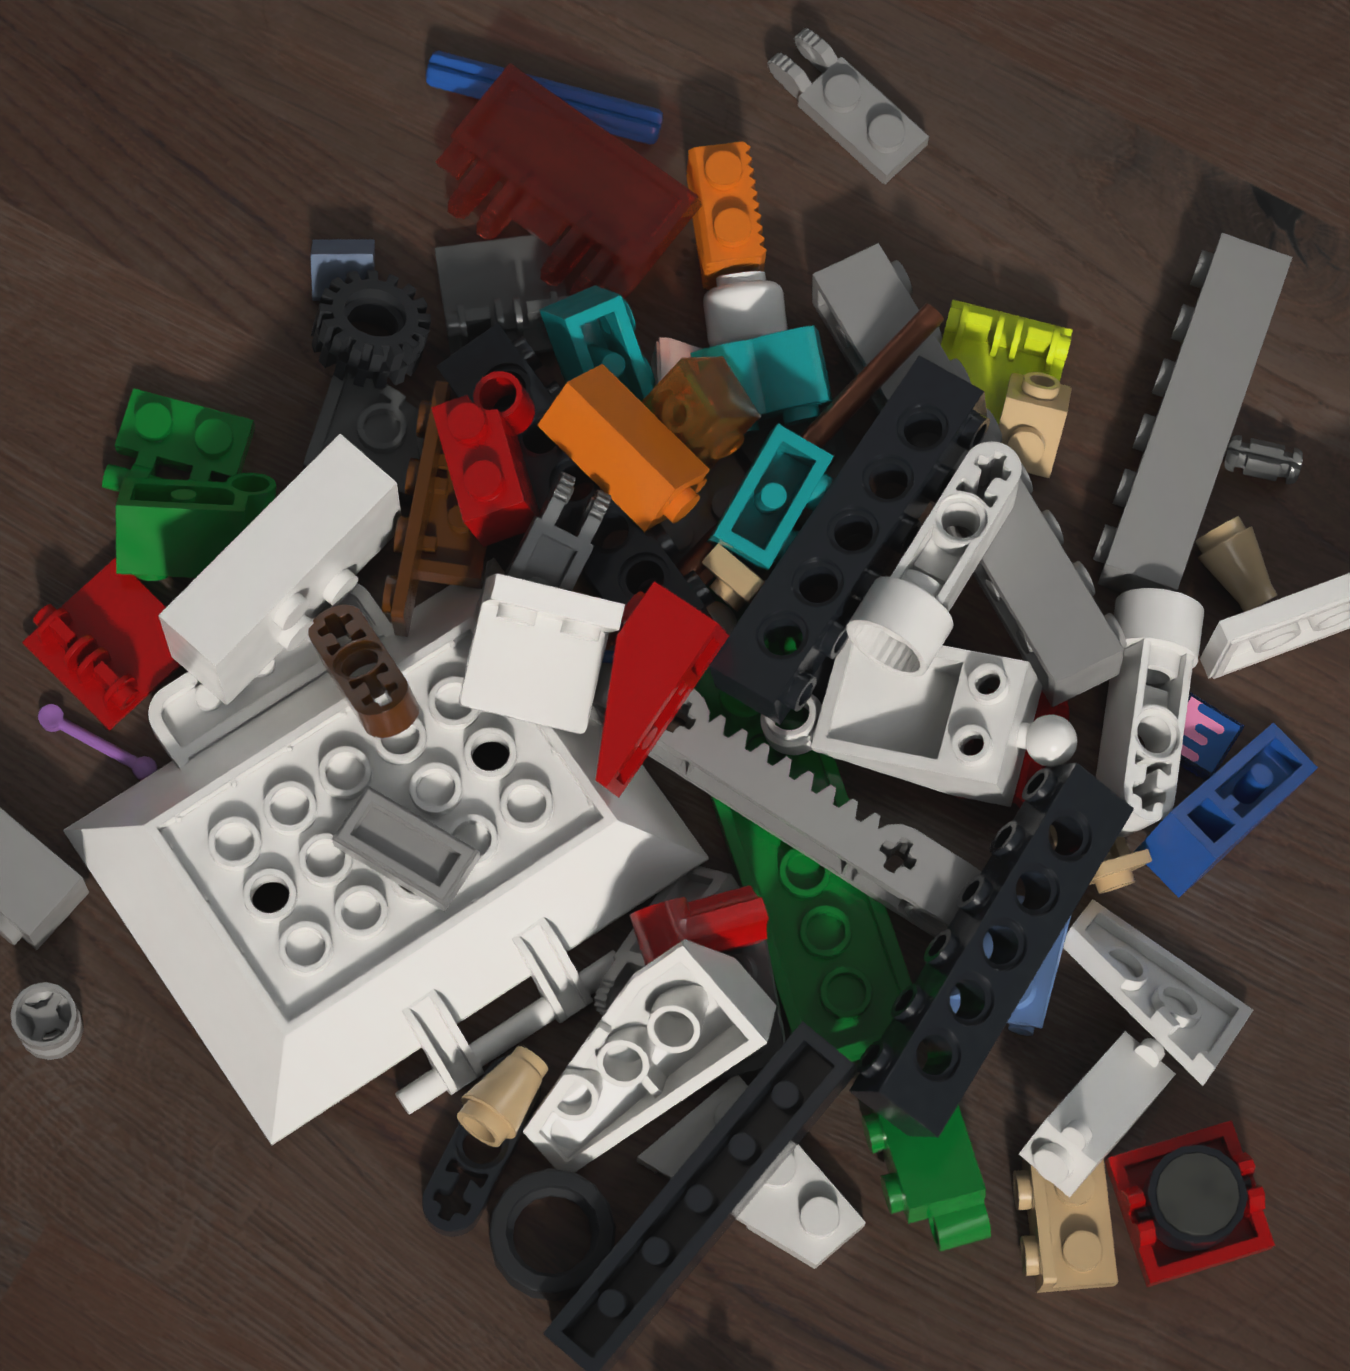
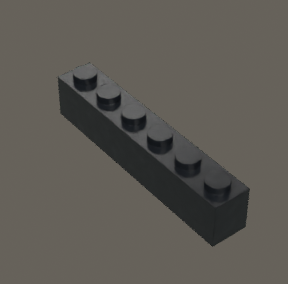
[542,1021,858,1371]

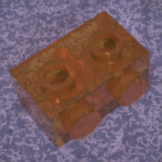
[641,356,761,480]

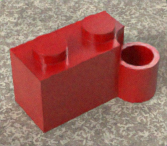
[431,371,540,547]

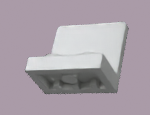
[458,573,625,734]

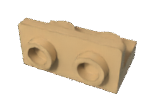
[1013,1159,1118,1293]

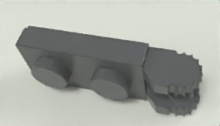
[504,471,612,591]

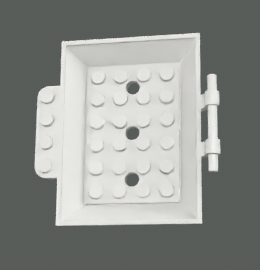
[63,558,709,1145]

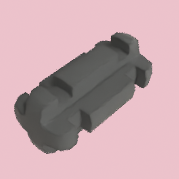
[1225,435,1303,484]

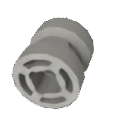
[10,982,84,1060]

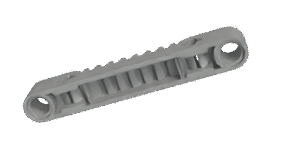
[590,645,981,937]

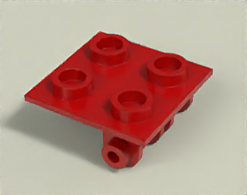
[22,557,181,731]

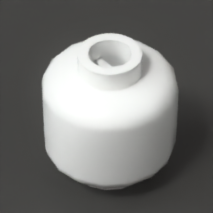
[703,271,788,347]

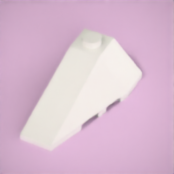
[523,939,776,1172]

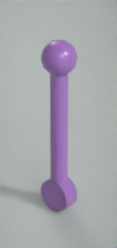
[38,704,157,780]

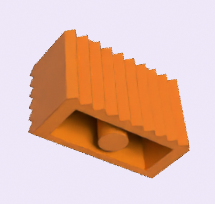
[686,141,767,290]

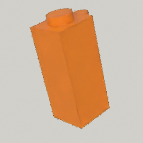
[537,364,710,532]

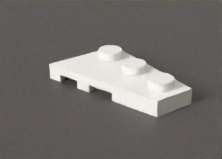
[1063,899,1253,1086]
[637,1076,866,1269]

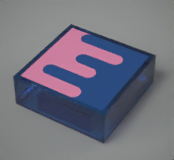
[1180,692,1245,781]

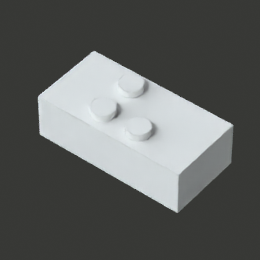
[158,434,402,706]

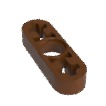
[308,604,419,738]

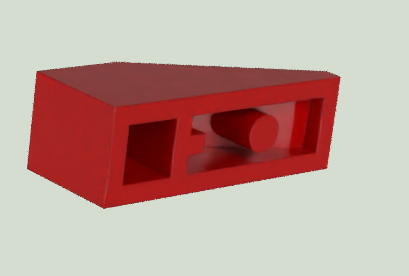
[595,581,729,798]

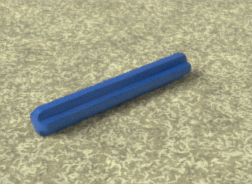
[426,51,663,145]

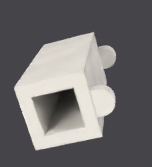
[1019,1031,1175,1198]

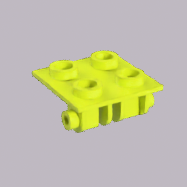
[941,300,1073,425]

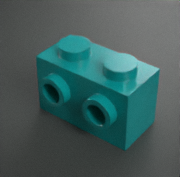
[539,286,661,414]
[706,424,834,574]

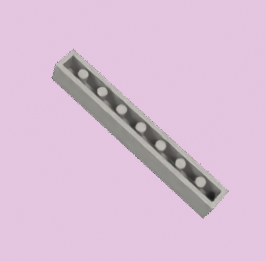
[812,243,1127,707]

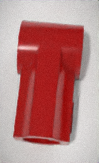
[630,885,769,966]

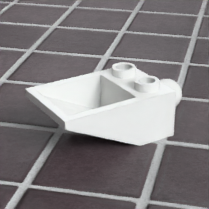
[811,638,1077,807]

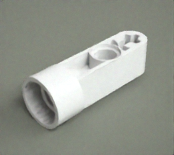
[846,441,1022,677]
[1096,588,1204,837]

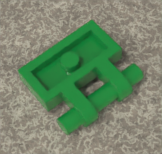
[102,388,255,492]

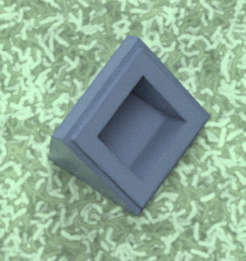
[311,239,375,301]

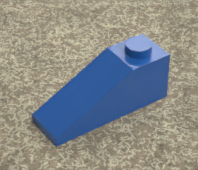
[1134,722,1318,898]

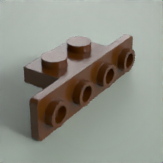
[382,381,490,637]

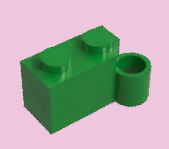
[116,473,276,581]
[861,1105,991,1252]

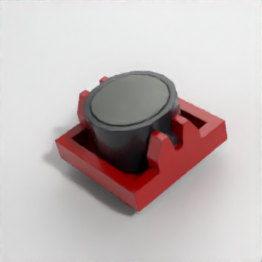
[1105,1120,1275,1287]

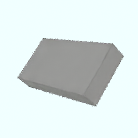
[332,786,480,912]

